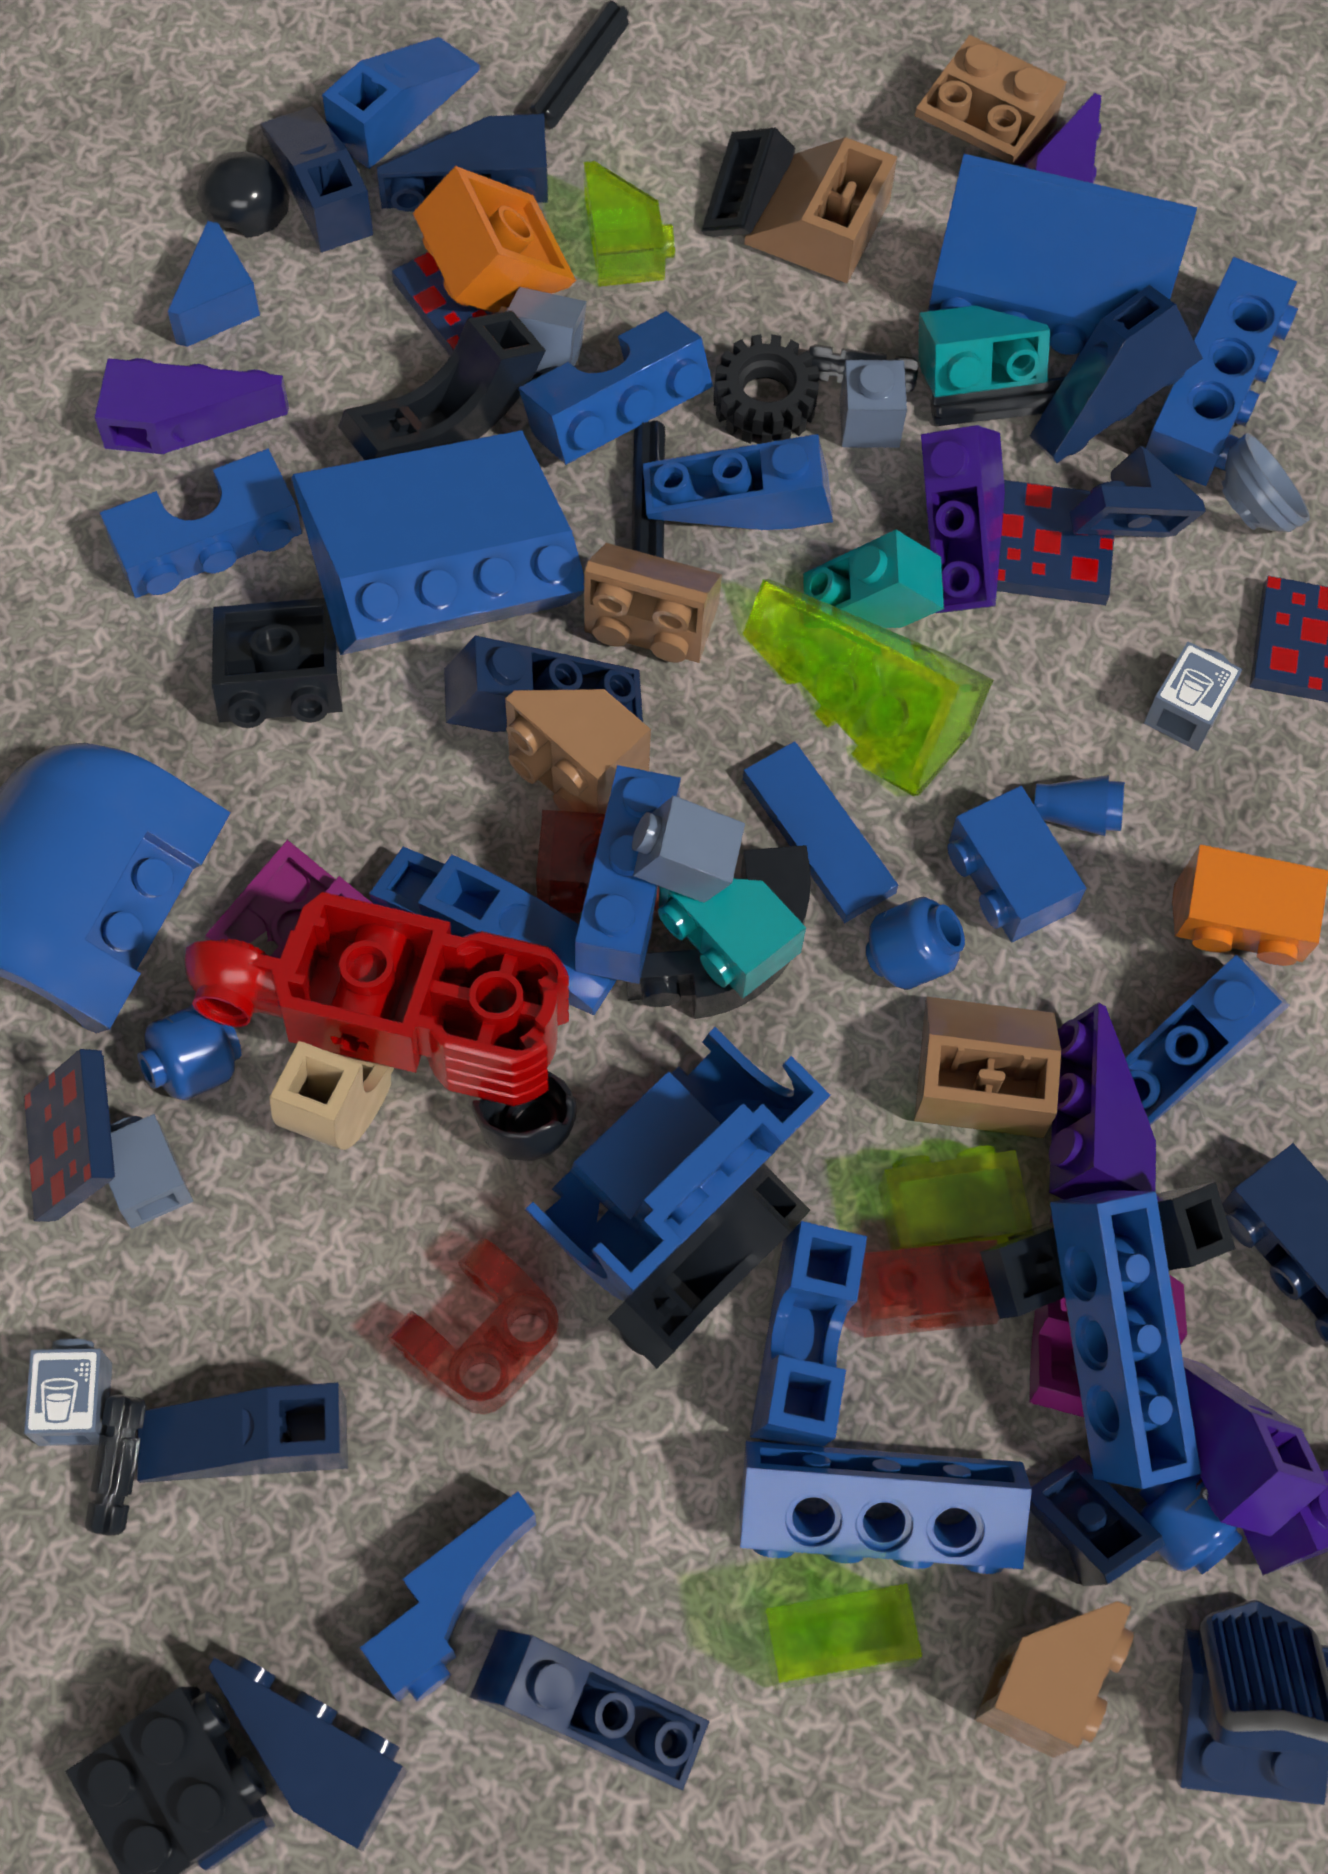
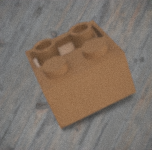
[915,35,1067,164]
[745,137,897,284]
[584,543,722,663]
[505,689,651,831]
[914,996,1061,1138]
[974,1601,1134,1758]

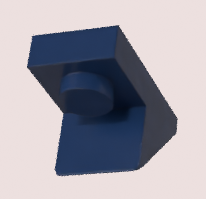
[1069,446,1206,538]
[1030,1455,1165,1586]

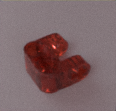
[386,1237,560,1415]

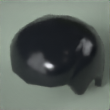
[196,151,290,238]
[472,1071,577,1161]

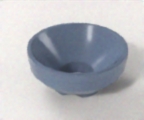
[1221,433,1310,532]

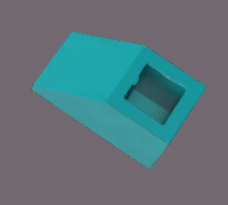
[918,306,1050,397]
[803,529,944,628]
[658,878,806,999]

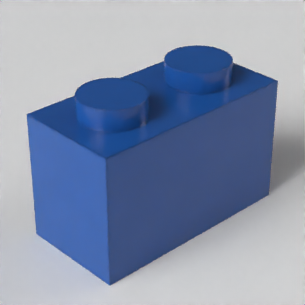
[947,785,1086,943]

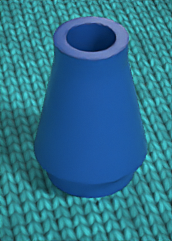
[1034,775,1125,836]

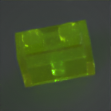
[878,1146,1033,1263]
[760,1583,923,1691]

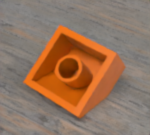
[413,166,576,313]
[1172,844,1328,966]

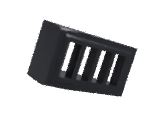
[701,127,796,237]

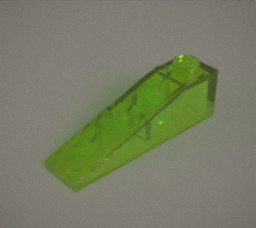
[742,579,994,797]

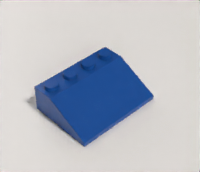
[928,154,1197,355]
[291,430,584,655]

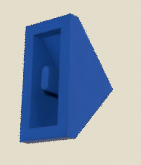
[168,221,260,347]

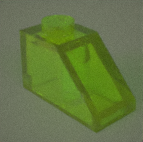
[583,161,675,287]

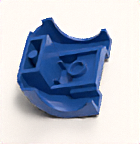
[0,743,231,1034]
[525,1027,831,1300]

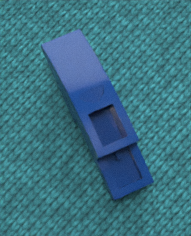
[369,846,617,1015]

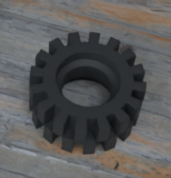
[713,334,820,444]

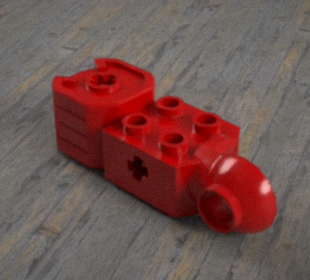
[185,892,569,1106]

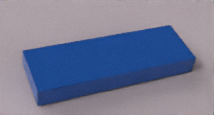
[743,741,899,923]

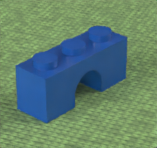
[519,311,713,465]
[100,448,302,599]
[575,765,681,984]
[750,1221,867,1447]

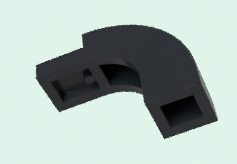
[338,310,546,460]
[626,845,811,1019]
[608,1163,810,1369]
[980,1182,1236,1319]

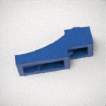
[360,1491,537,1702]

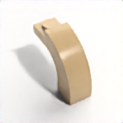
[270,1041,394,1150]

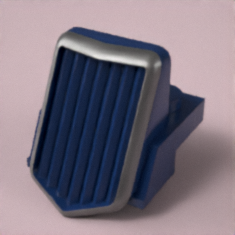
[1176,1600,1328,1805]

